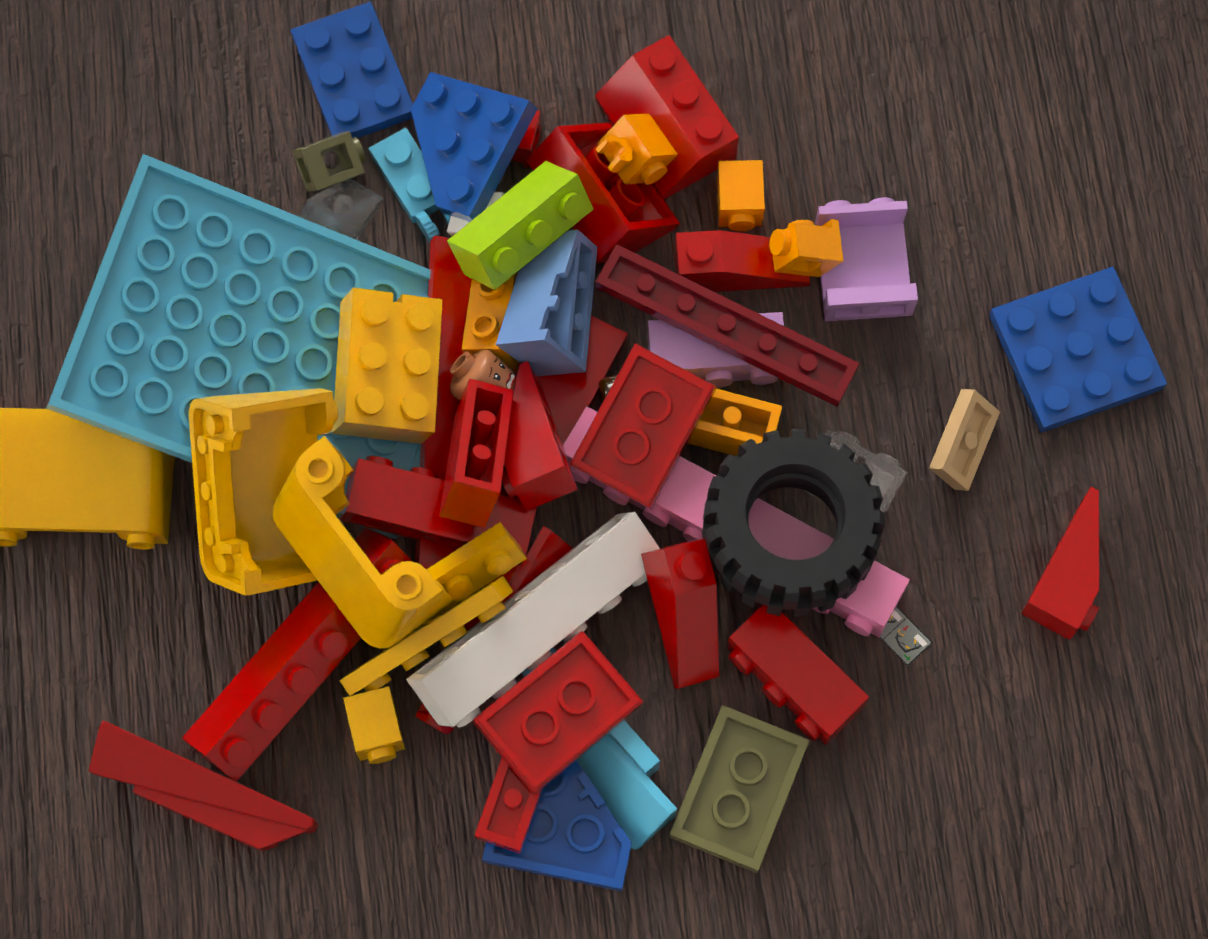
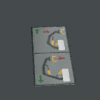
[879,606,933,666]

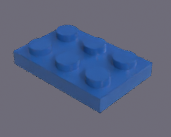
[290,1,413,138]

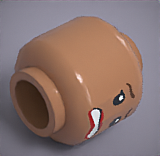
[450,350,517,401]

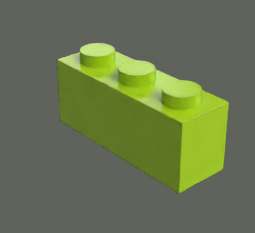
[447,161,593,290]

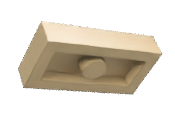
[929,389,1000,491]

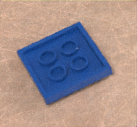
[989,266,1167,433]

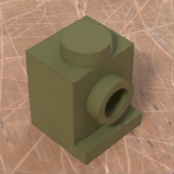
[292,131,366,192]

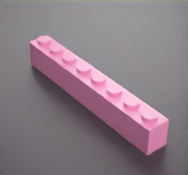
[563,406,910,637]

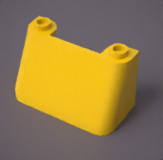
[189,388,338,596]
[0,408,175,550]
[273,436,453,649]

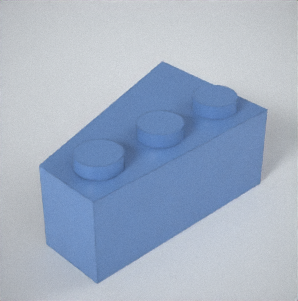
[496,230,597,376]

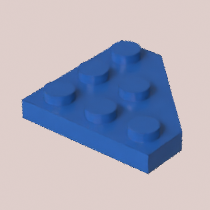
[411,72,537,222]
[482,760,632,892]

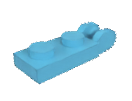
[368,128,451,243]

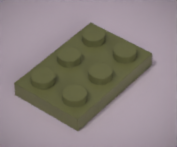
[669,705,810,873]

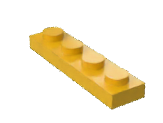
[340,576,513,696]

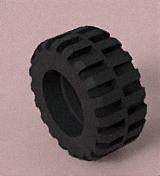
[702,429,885,617]

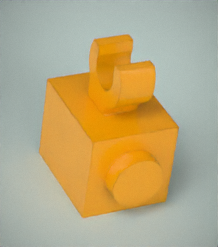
[595,114,678,185]

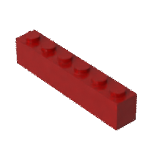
[182,527,413,782]

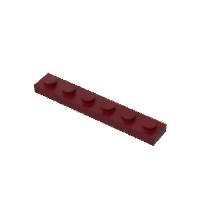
[595,244,860,407]

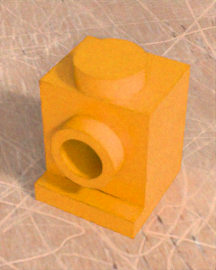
[769,219,844,277]

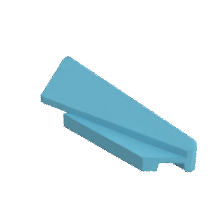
[521,648,677,850]

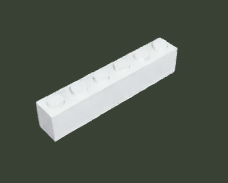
[406,512,660,728]

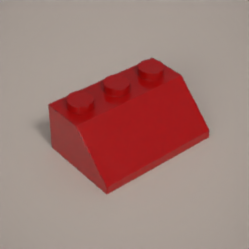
[595,35,739,199]
[527,122,680,263]

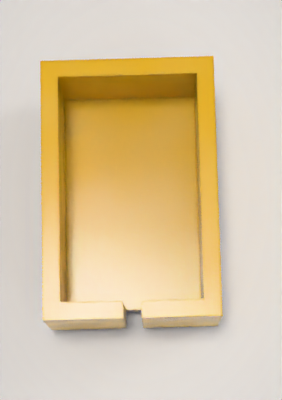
[332,287,442,444]

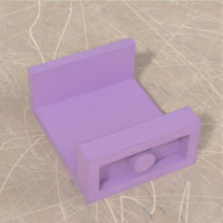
[815,197,918,321]

